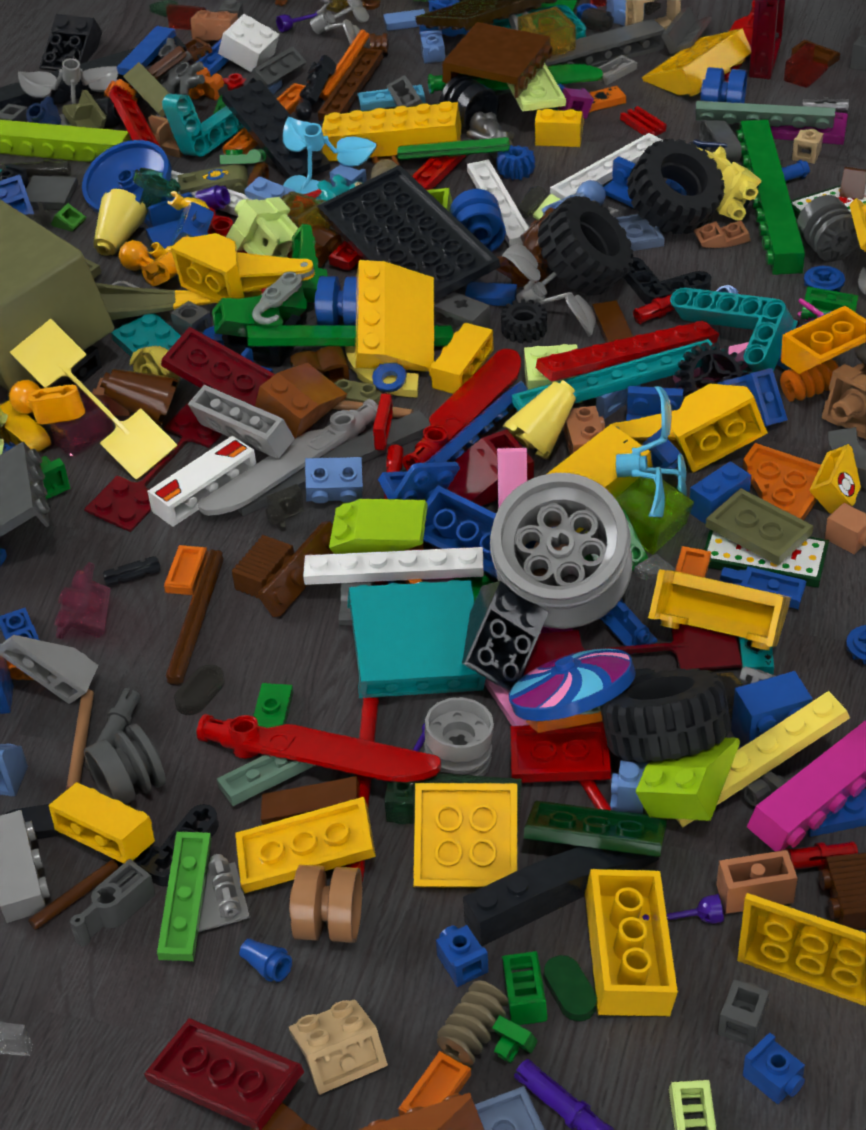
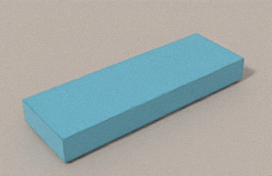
[358,85,426,111]

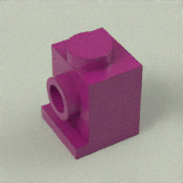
[557,88,594,119]

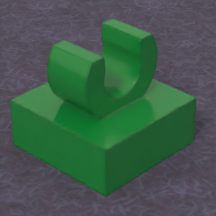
[492,1015,538,1064]

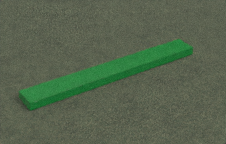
[246,325,454,346]

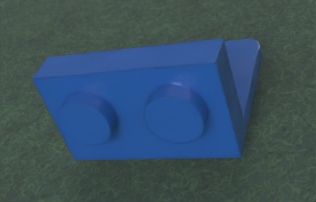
[378,462,460,501]

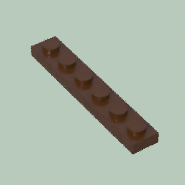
[318,48,384,121]

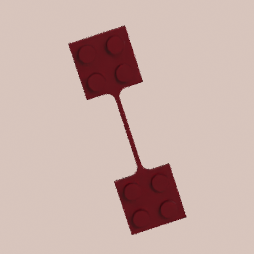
[84,398,223,532]
[523,624,742,676]

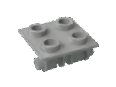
[198,854,250,932]

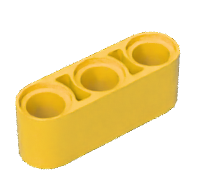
[0,401,51,452]

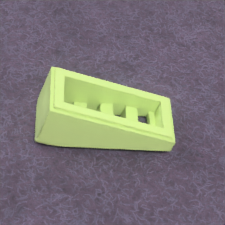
[669,1080,716,1130]

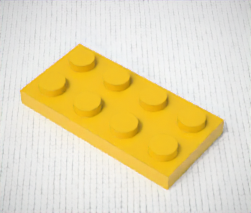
[235,797,376,893]

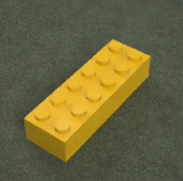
[322,101,462,161]

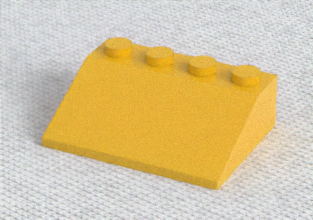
[642,28,751,96]
[355,260,434,372]
[737,893,866,1006]

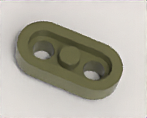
[334,379,382,405]

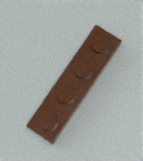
[257,520,334,617]

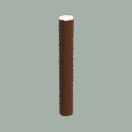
[28,859,119,930]

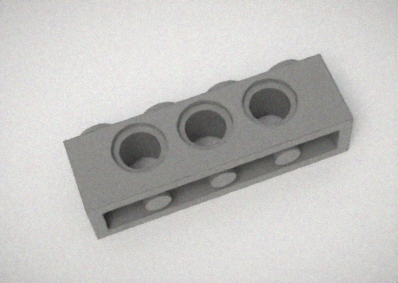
[188,385,295,459]

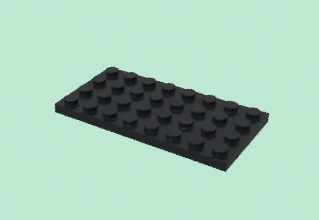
[317,165,501,301]

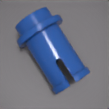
[782,160,810,182]

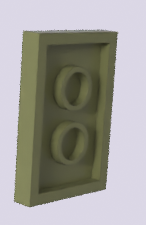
[705,488,813,566]

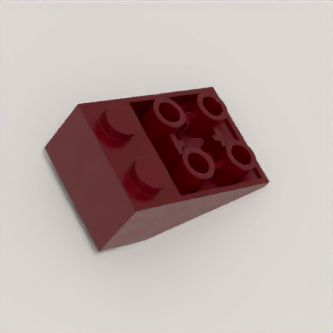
[447,429,534,506]

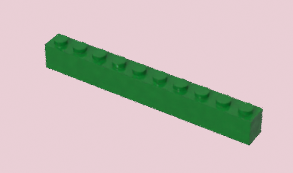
[736,119,805,275]

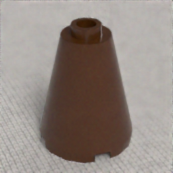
[100,369,179,428]

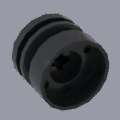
[439,75,499,131]

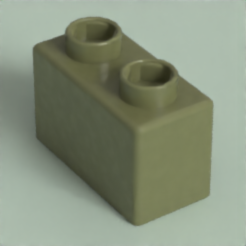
[0,199,114,392]

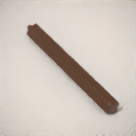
[165,549,224,685]

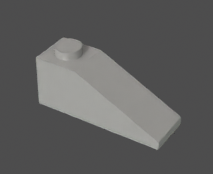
[0,635,99,704]

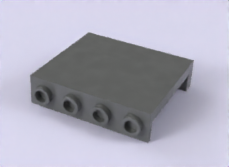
[0,441,50,537]

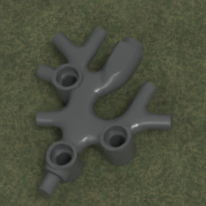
[135,38,205,104]

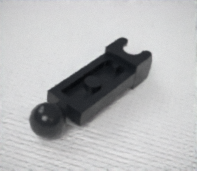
[295,54,337,120]

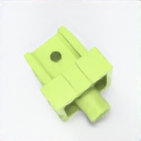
[226,197,298,258]

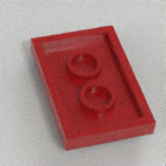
[510,722,611,783]

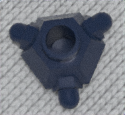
[26,96,61,125]

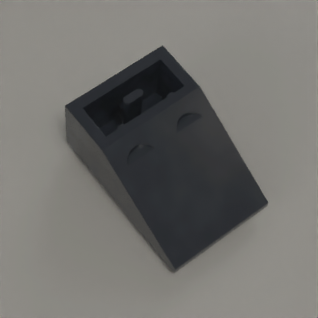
[39,14,102,71]
[462,581,549,692]

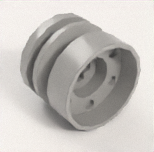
[424,697,494,783]

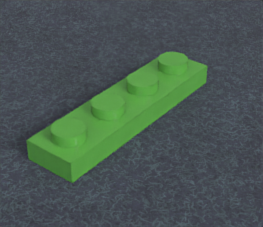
[157,832,212,961]

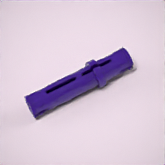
[514,1059,615,1130]

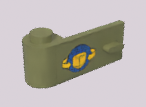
[178,164,249,194]

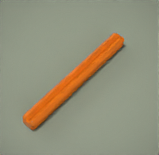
[319,30,370,101]

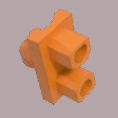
[188,67,224,101]

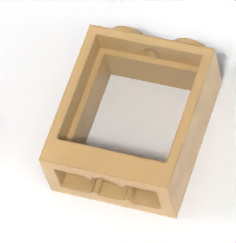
[625,0,681,30]

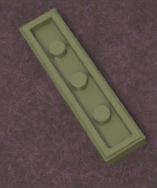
[123,62,170,117]

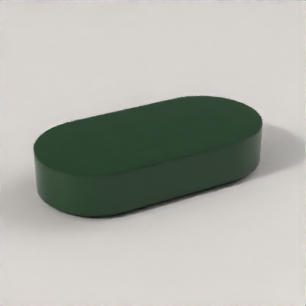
[544,955,597,1021]

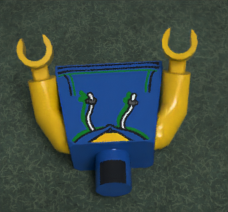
[149,191,214,259]

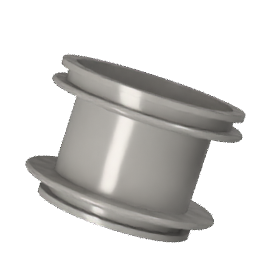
[490,473,632,629]

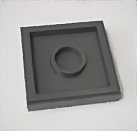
[26,176,78,210]

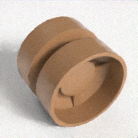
[289,865,362,943]

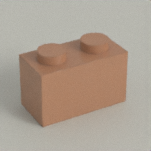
[716,850,798,914]

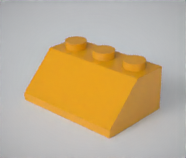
[781,306,866,374]

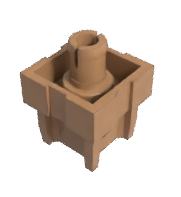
[822,363,866,439]

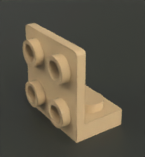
[289,1000,388,1095]

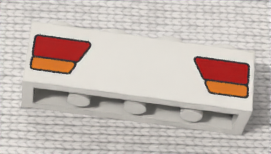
[147,436,256,527]

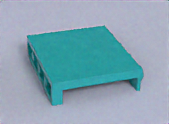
[347,580,486,698]

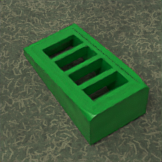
[502,951,548,1025]

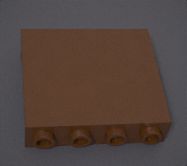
[443,22,553,98]

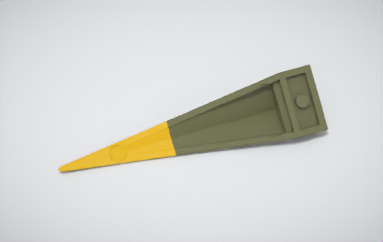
[96,283,262,320]

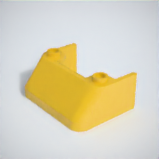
[648,569,791,650]

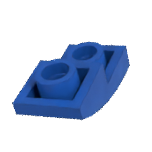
[0,607,39,641]

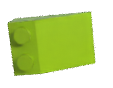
[329,499,428,554]
[635,737,740,821]

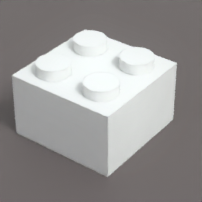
[218,14,280,72]

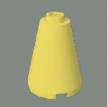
[93,189,147,256]
[503,380,576,459]

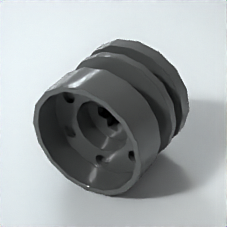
[797,195,859,262]
[84,724,166,805]

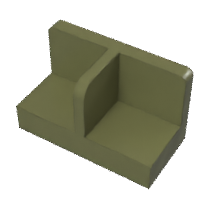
[62,90,106,129]

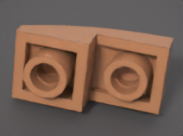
[694,220,751,248]

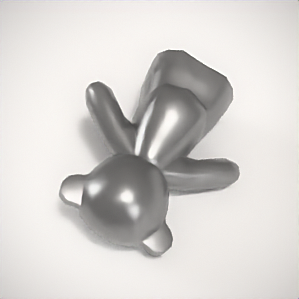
[467,111,514,158]

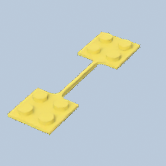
[10,318,178,481]

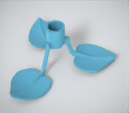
[283,116,377,195]
[616,386,687,518]

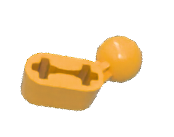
[118,240,178,286]
[9,380,86,424]

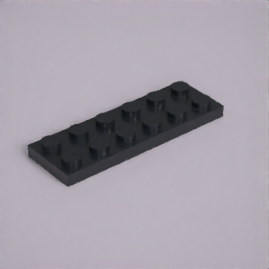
[222,80,331,179]

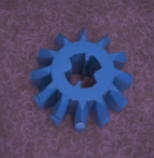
[496,145,535,181]

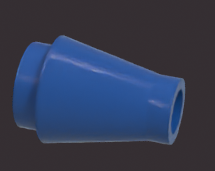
[239,938,292,982]

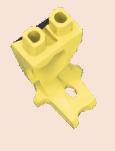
[697,146,762,221]

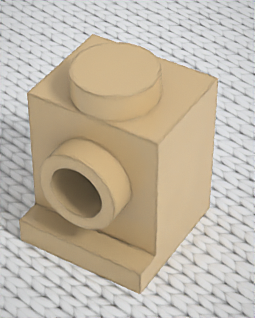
[792,129,823,164]

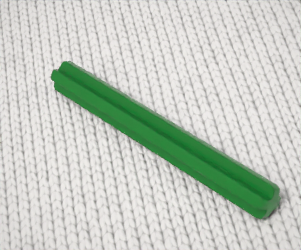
[397,137,510,160]

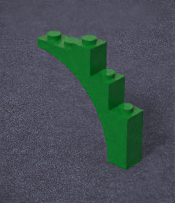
[212,224,328,337]

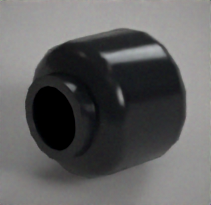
[95,97,121,127]

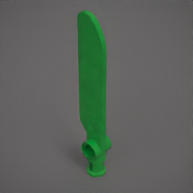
[428,64,603,94]

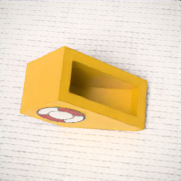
[809,444,861,514]

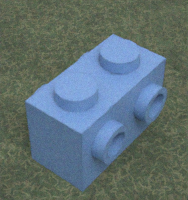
[305,457,363,503]

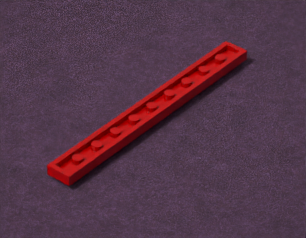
[328,140,467,271]

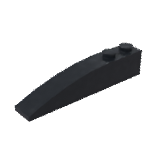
[463,846,659,947]

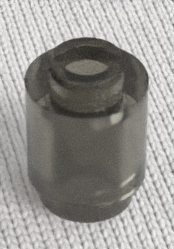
[581,8,614,32]

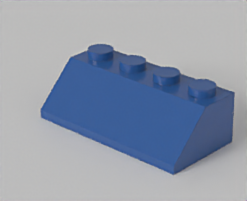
[423,485,536,579]

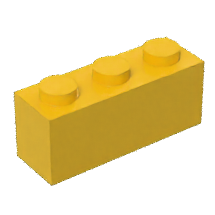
[429,323,494,394]
[49,782,155,864]

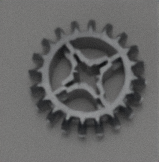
[674,342,748,397]

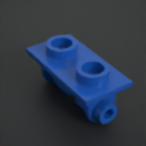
[600,598,658,655]

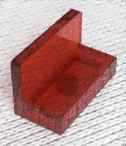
[166,4,206,30]
[784,43,828,88]

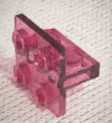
[55,562,111,639]

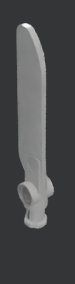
[198,399,378,516]

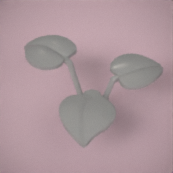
[310,0,369,56]
[18,58,118,126]
[502,244,596,337]

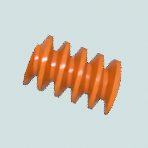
[780,359,839,402]

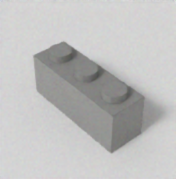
[0,810,50,923]

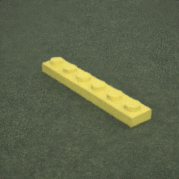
[676,691,850,828]

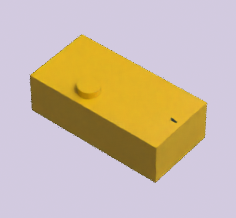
[547,424,654,533]
[585,869,678,1016]

